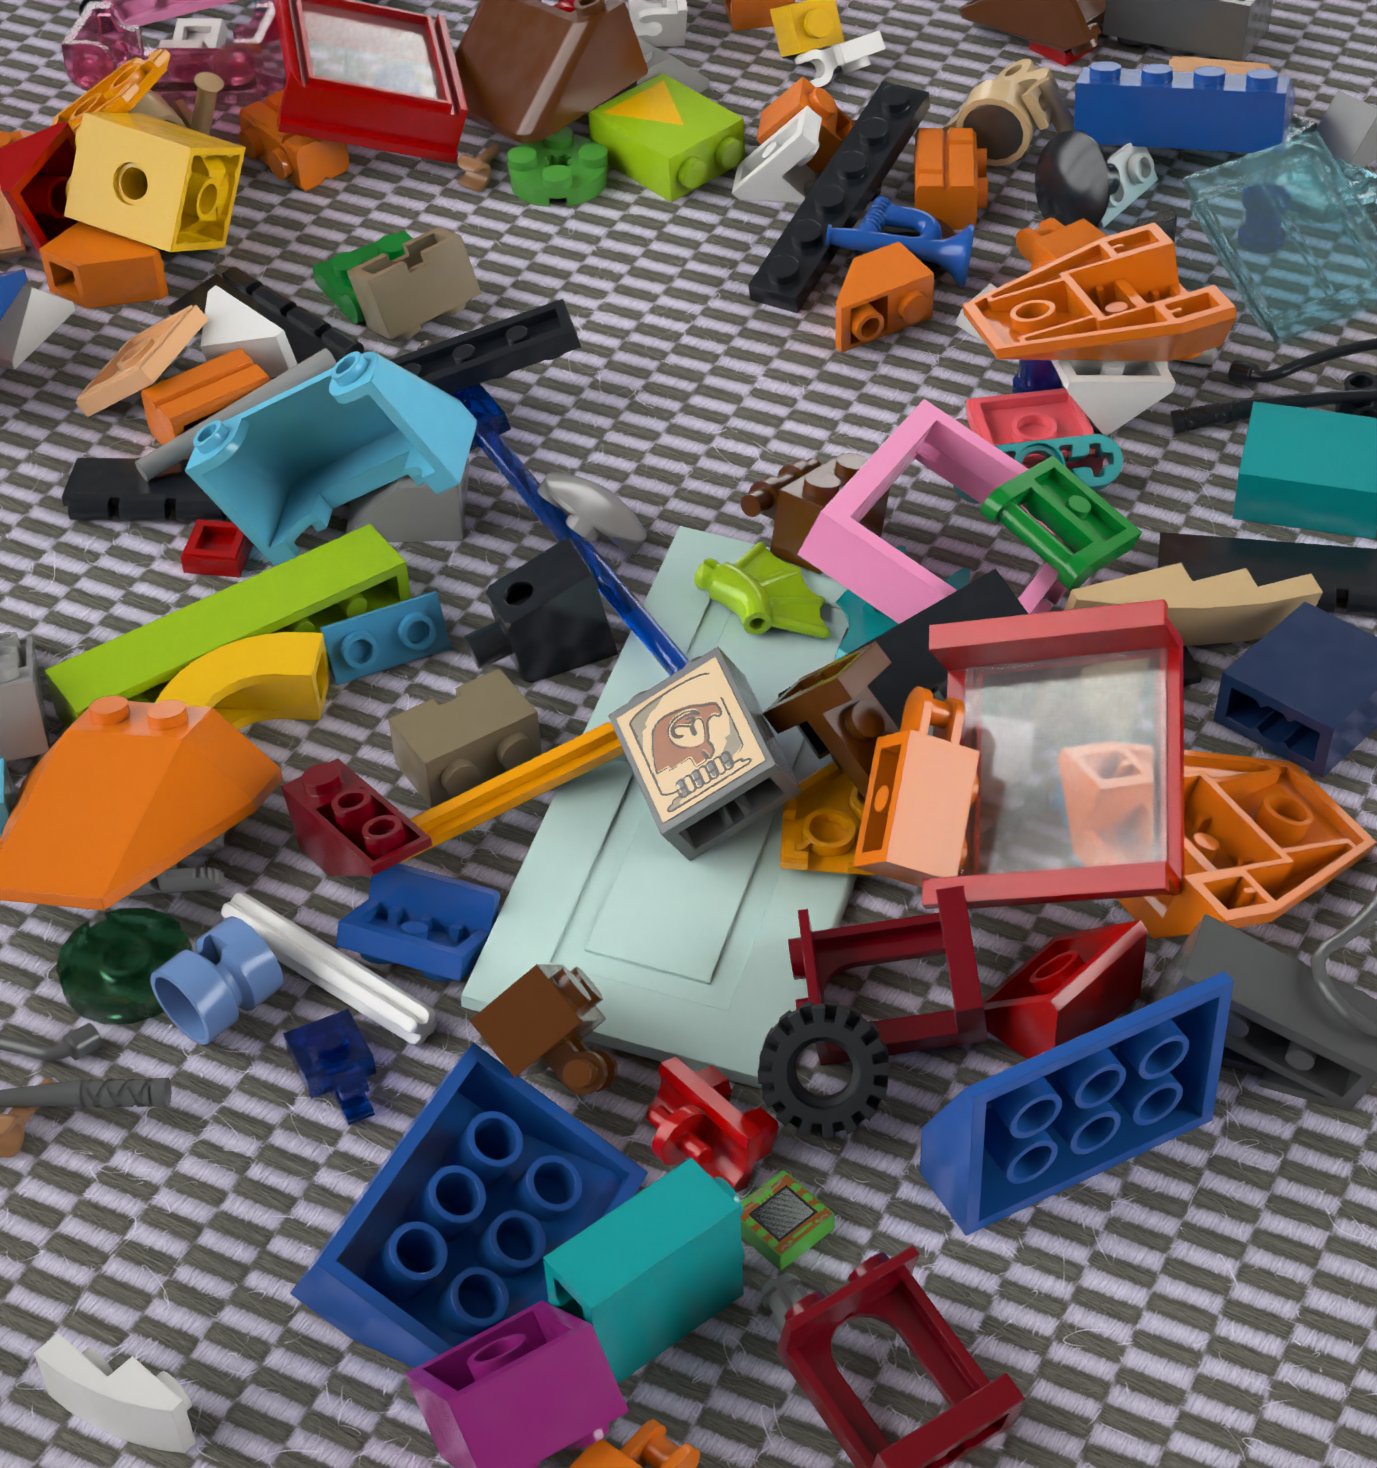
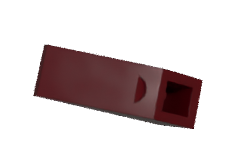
[281,758,433,876]

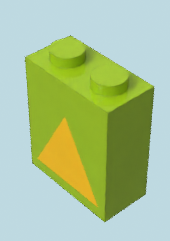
[588,73,745,202]

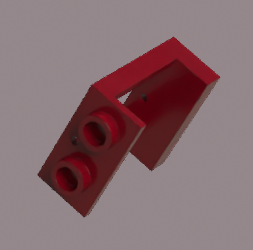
[788,885,988,1066]
[776,1245,1026,1468]

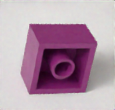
[405,1301,629,1468]

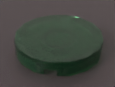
[56,907,193,1025]

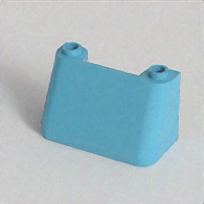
[185,351,477,566]

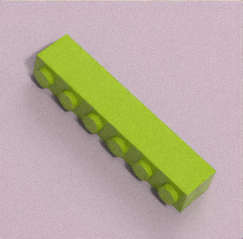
[44,524,411,729]

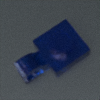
[283,1009,377,1125]

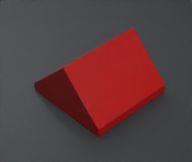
[0,122,78,256]
[983,920,1148,1059]

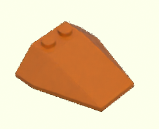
[962,222,1237,362]
[0,696,283,911]
[1058,742,1377,939]

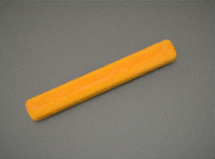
[401,722,625,862]

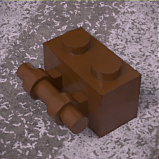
[741,453,890,575]
[469,964,618,1095]

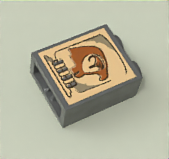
[608,647,802,861]

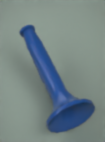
[825,196,974,289]

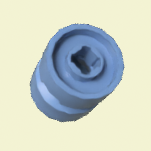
[150,916,284,1045]

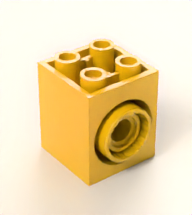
[64,112,246,252]

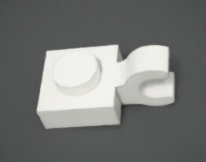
[795,30,885,88]

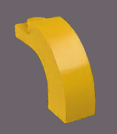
[155,632,331,730]

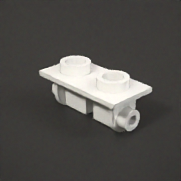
[1098,143,1158,228]

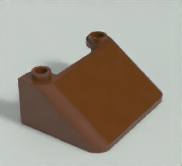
[435,0,648,143]
[958,0,1106,56]

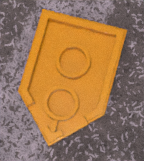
[52,49,171,136]
[780,761,876,875]

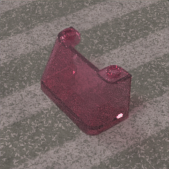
[61,1,286,102]

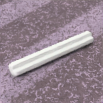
[221,893,437,1045]

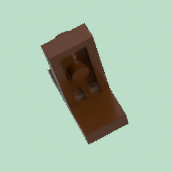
[762,641,900,799]

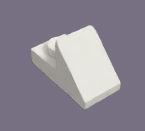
[732,106,822,203]

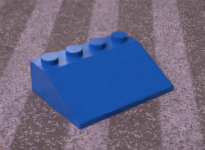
[1074,61,1296,154]
[920,971,1234,1236]
[290,1042,649,1368]

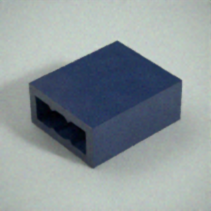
[1213,602,1377,778]

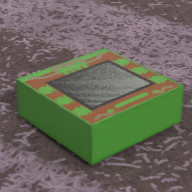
[741,1169,835,1271]

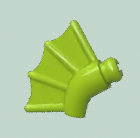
[694,542,831,639]

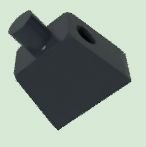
[464,537,618,683]

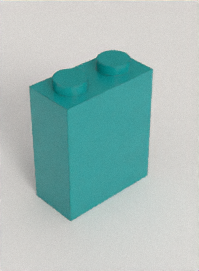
[1232,401,1377,539]
[543,1158,745,1384]

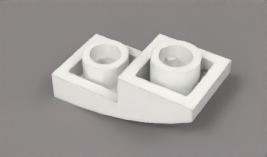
[34,1333,196,1453]

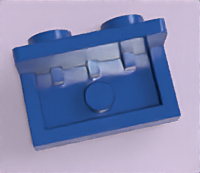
[336,863,500,982]

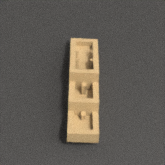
[1064,563,1323,646]

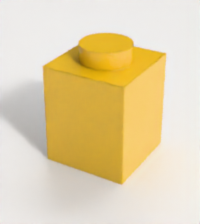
[770,0,845,57]

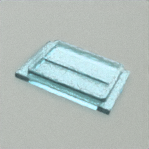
[1182,131,1377,343]

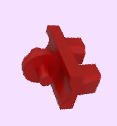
[645,1057,779,1193]

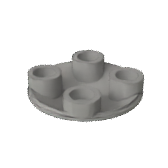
[537,472,647,554]

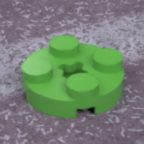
[507,126,609,207]

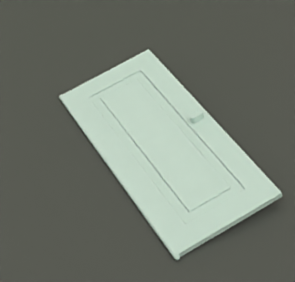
[461,526,858,1089]

